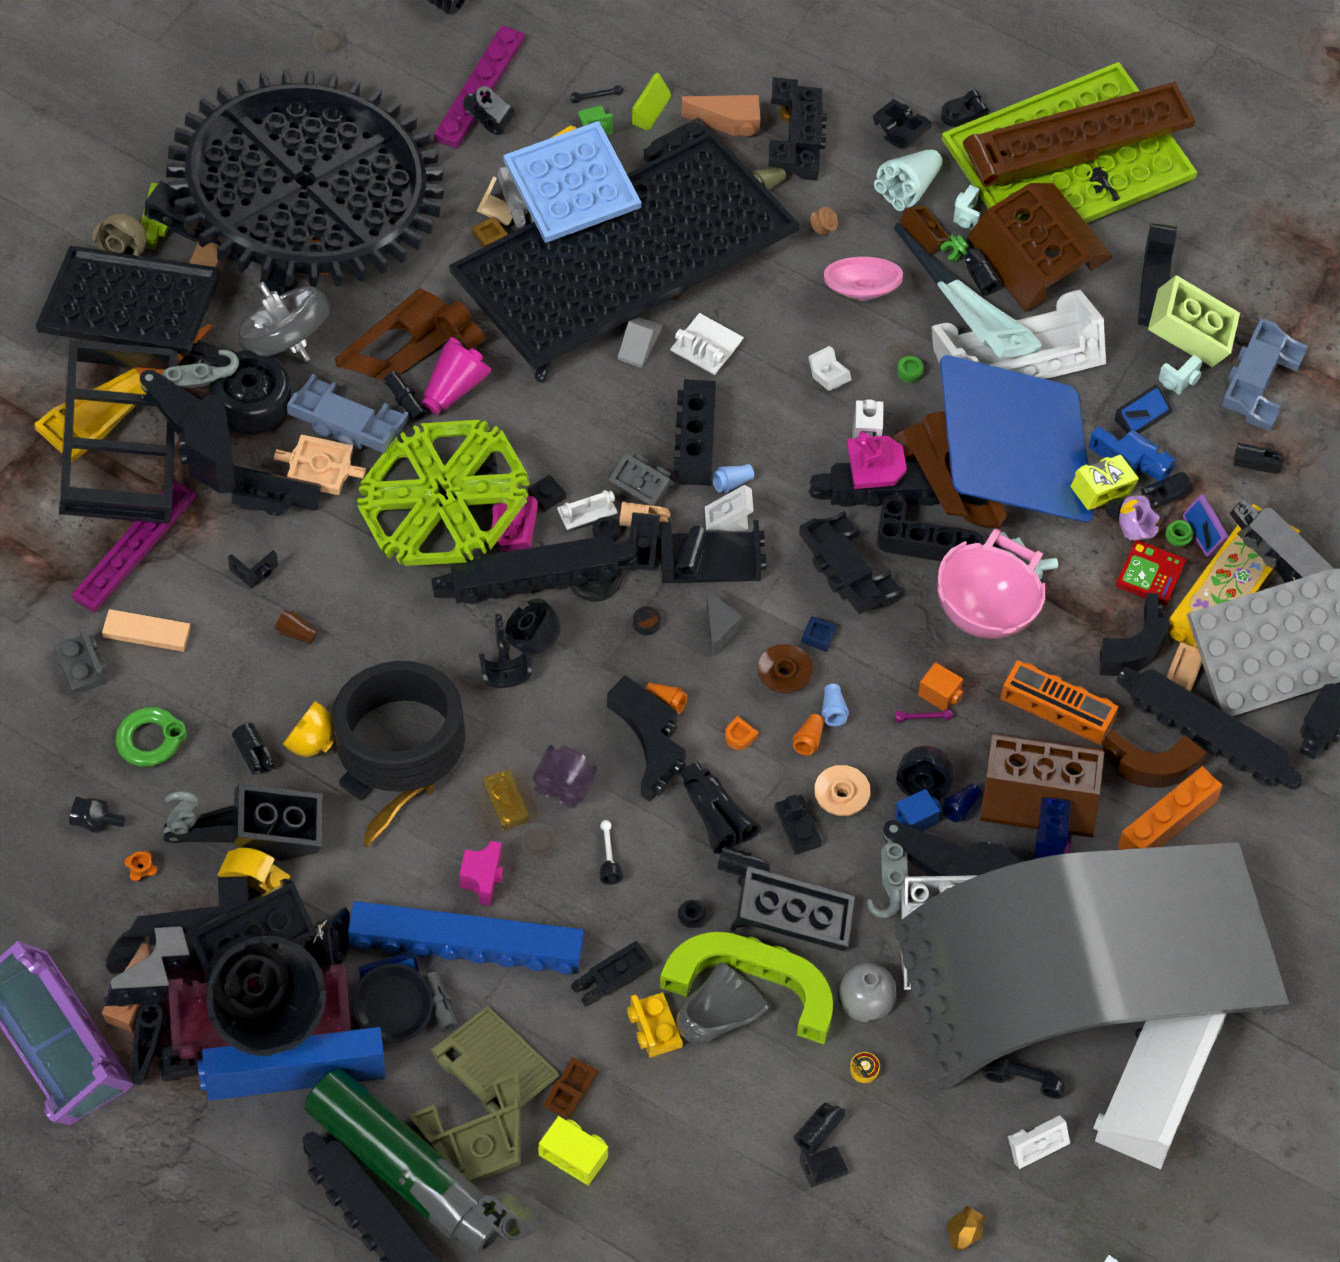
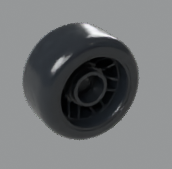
[209,350,291,434]

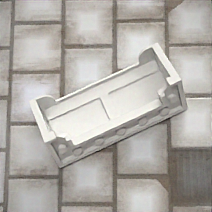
[931,290,1106,379]
[1093,1013,1227,1169]

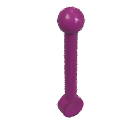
[895,709,953,723]

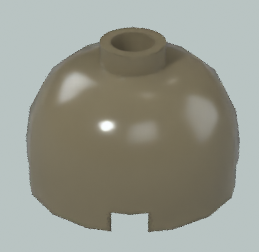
[92,213,147,256]

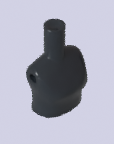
[69,796,126,833]

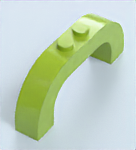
[660,932,833,1045]

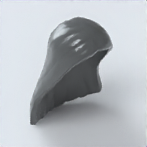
[676,962,769,1045]

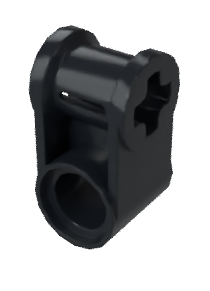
[463,86,515,135]

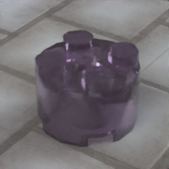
[532,745,598,808]

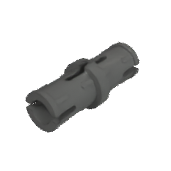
[423,972,458,1032]

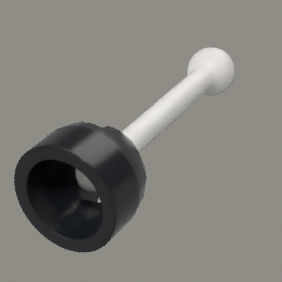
[600,820,623,885]

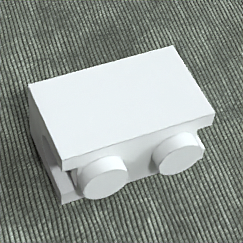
[852,400,883,439]

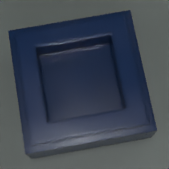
[801,616,837,652]

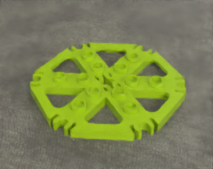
[357,419,530,566]

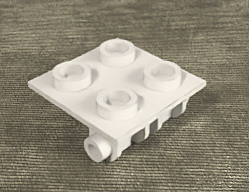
[670,313,744,375]

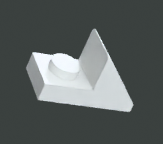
[705,485,753,532]

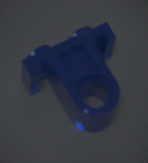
[1034,797,1070,858]

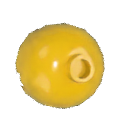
[282,701,336,757]

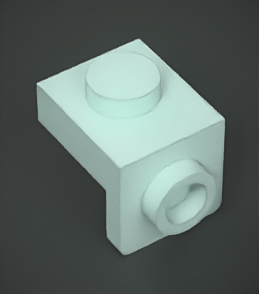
[953,185,981,230]
[1159,355,1202,395]

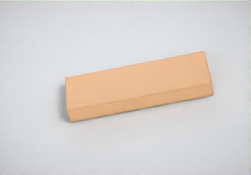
[102,609,191,652]

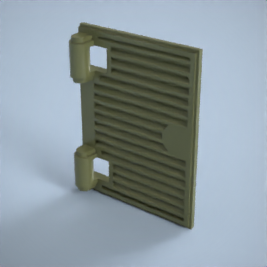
[431,1006,561,1113]

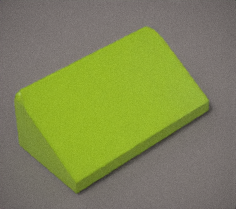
[632,73,671,131]

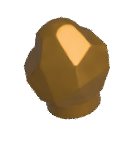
[946,1205,986,1251]

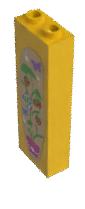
[1167,504,1300,649]

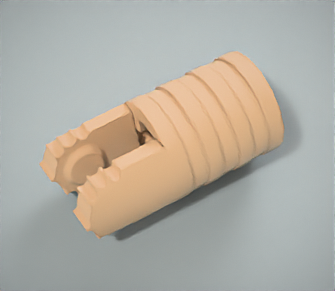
[619,502,670,530]

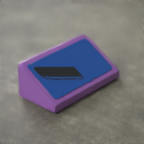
[1183,495,1229,557]

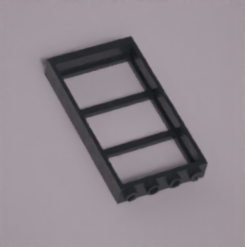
[59,340,178,524]

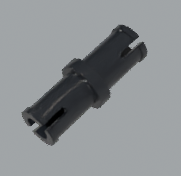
[383,371,427,422]

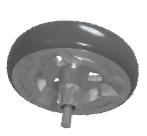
[238,282,330,362]

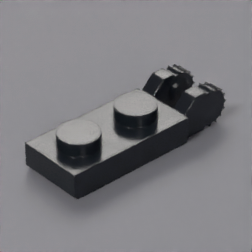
[571,941,653,1007]

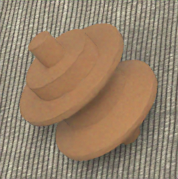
[810,206,838,235]

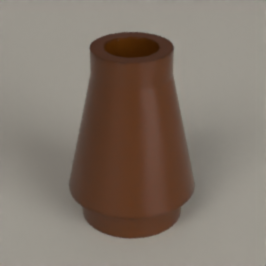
[275,609,318,645]

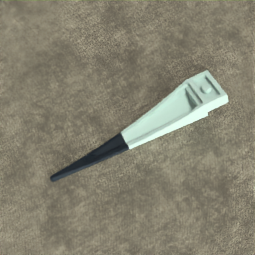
[894,223,1042,358]

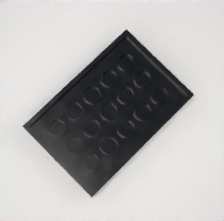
[36,246,221,355]

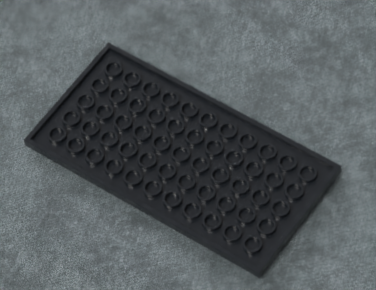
[449,130,799,370]

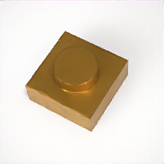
[472,217,508,248]

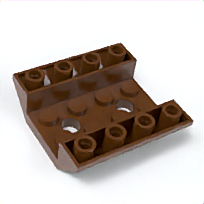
[967,183,1113,313]
[980,732,1104,838]

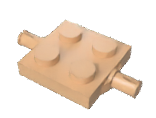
[274,434,366,495]

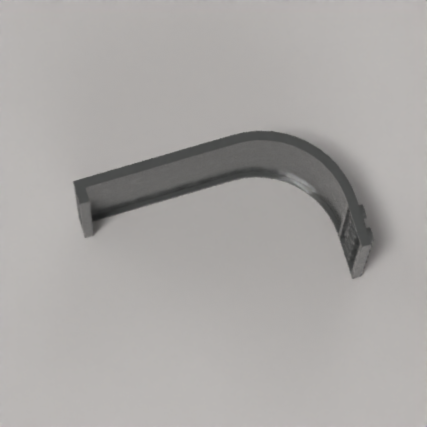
[894,842,1289,1089]

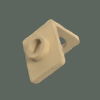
[477,176,512,226]

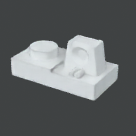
[1008,1115,1070,1169]

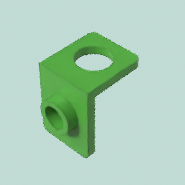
[578,106,614,135]

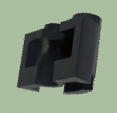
[873,99,931,148]

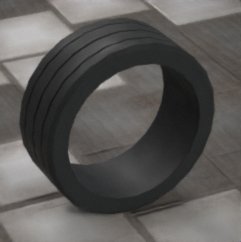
[332,660,466,792]

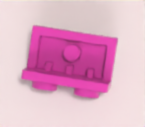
[489,496,538,552]

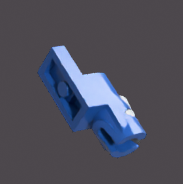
[1088,426,1177,481]

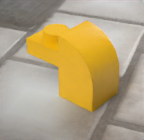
[218,848,290,894]

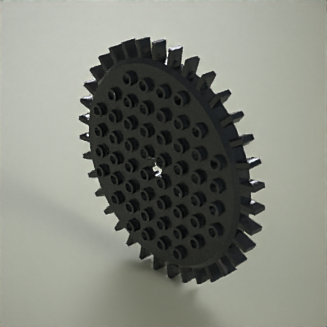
[166,70,445,287]

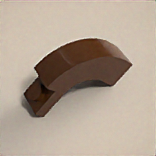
[1103,730,1207,788]

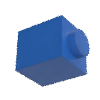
[894,789,941,832]

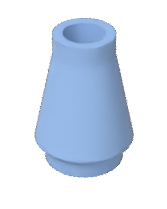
[712,464,754,493]
[821,684,849,726]

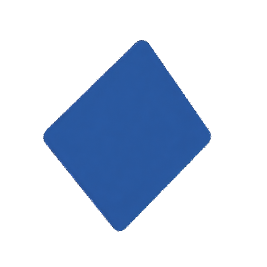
[940,355,1093,522]

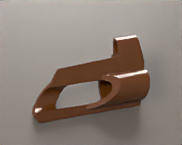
[335,288,485,381]
[891,411,1007,529]

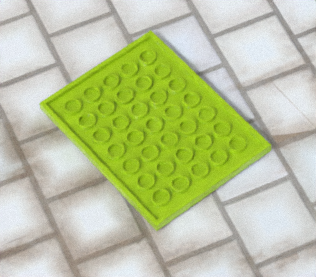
[941,62,1197,224]

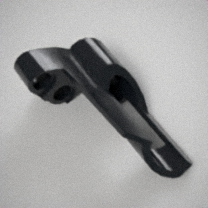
[105,876,249,974]

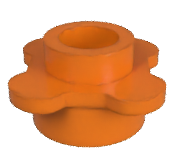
[124,851,157,882]

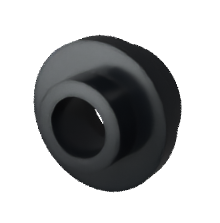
[678,900,707,928]

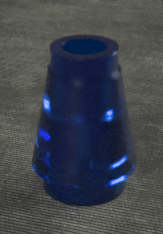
[942,784,982,822]

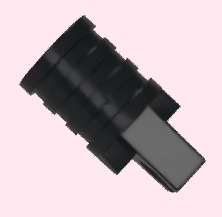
[965,248,1002,295]

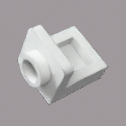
[809,346,852,391]

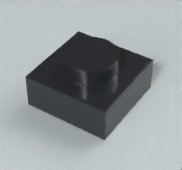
[528,474,566,512]

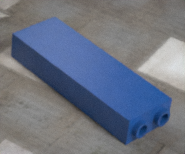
[197,1027,385,1101]

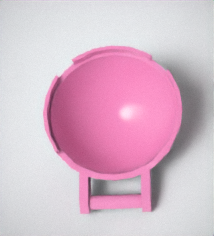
[937,528,1045,639]

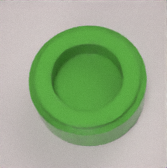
[897,356,924,383]

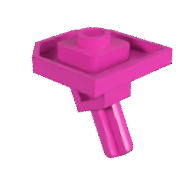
[846,431,907,489]

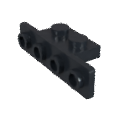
[230,466,322,516]

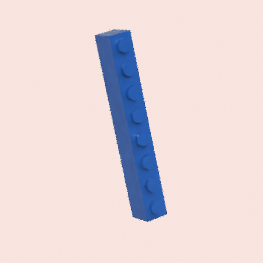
[348,901,584,974]

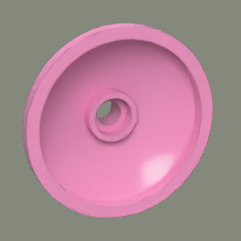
[824,257,903,301]

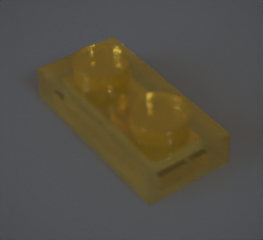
[482,769,529,830]

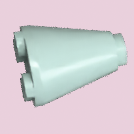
[874,149,943,211]

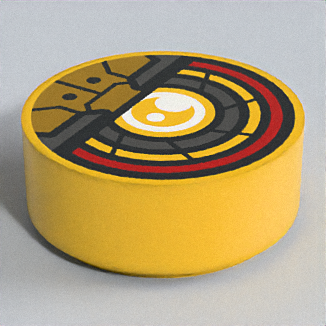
[850,1052,880,1083]

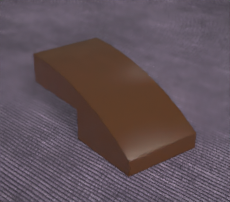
[543,1057,599,1119]

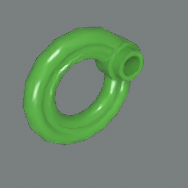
[115,707,187,767]

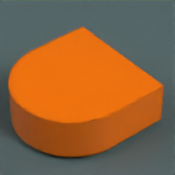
[725,716,759,750]

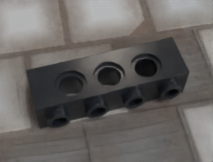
[144,181,244,261]
[674,379,716,486]

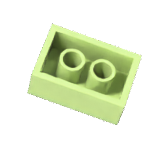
[1148,275,1240,367]

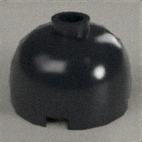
[505,598,561,655]
[896,746,953,800]

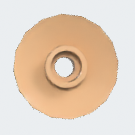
[814,765,871,816]

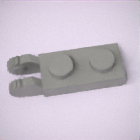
[497,167,534,228]

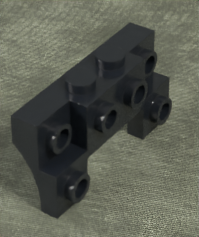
[768,77,827,180]
[799,511,905,615]

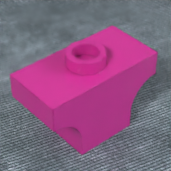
[459,841,504,906]

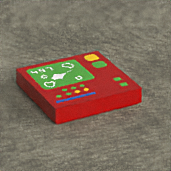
[1116,540,1187,606]

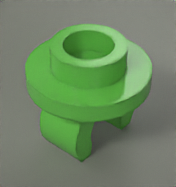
[940,234,969,263]

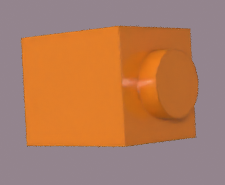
[918,662,964,711]

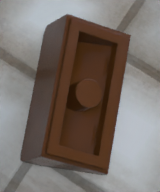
[899,206,952,255]

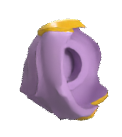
[1119,495,1160,541]

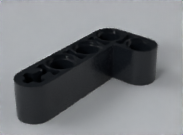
[1137,223,1177,326]
[876,495,984,562]

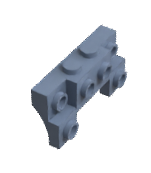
[1222,318,1308,431]
[287,374,409,453]

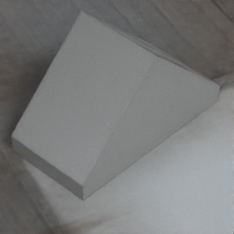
[618,317,662,368]

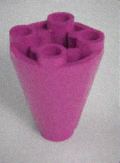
[421,337,491,415]

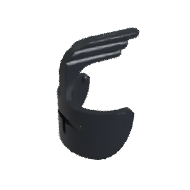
[479,614,532,688]

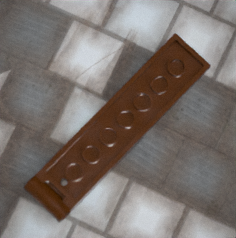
[963,82,1195,187]

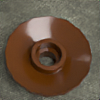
[758,644,813,693]

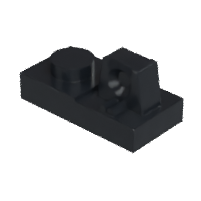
[775,794,822,855]

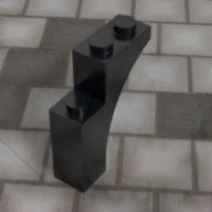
[607,675,686,802]

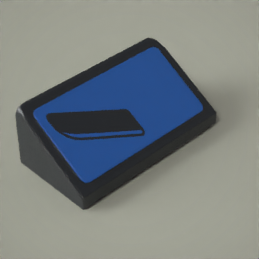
[1114,384,1172,434]

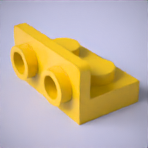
[627,992,683,1058]

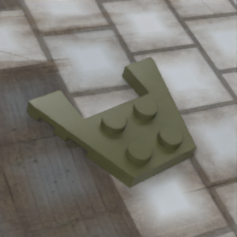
[409,1071,521,1184]

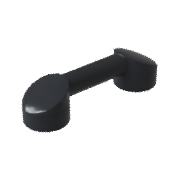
[983,1059,1065,1099]

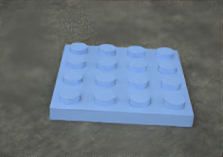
[503,121,641,243]

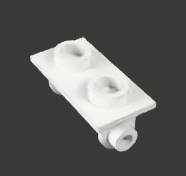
[557,490,618,531]

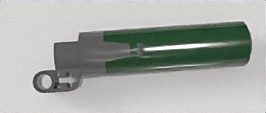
[304,1068,537,1254]

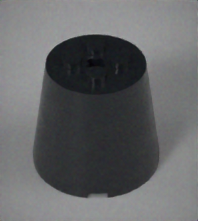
[205,935,326,1056]

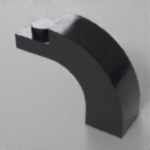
[1100,593,1169,676]

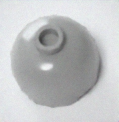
[839,963,897,1022]

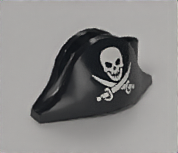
[304,907,350,972]

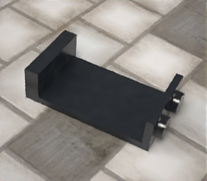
[660,520,766,583]

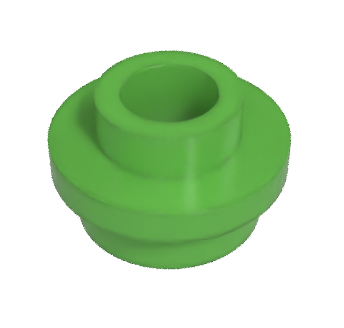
[1165,520,1193,547]

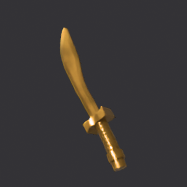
[364,783,435,847]

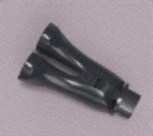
[680,762,761,854]

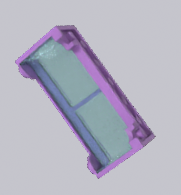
[0,941,135,1125]

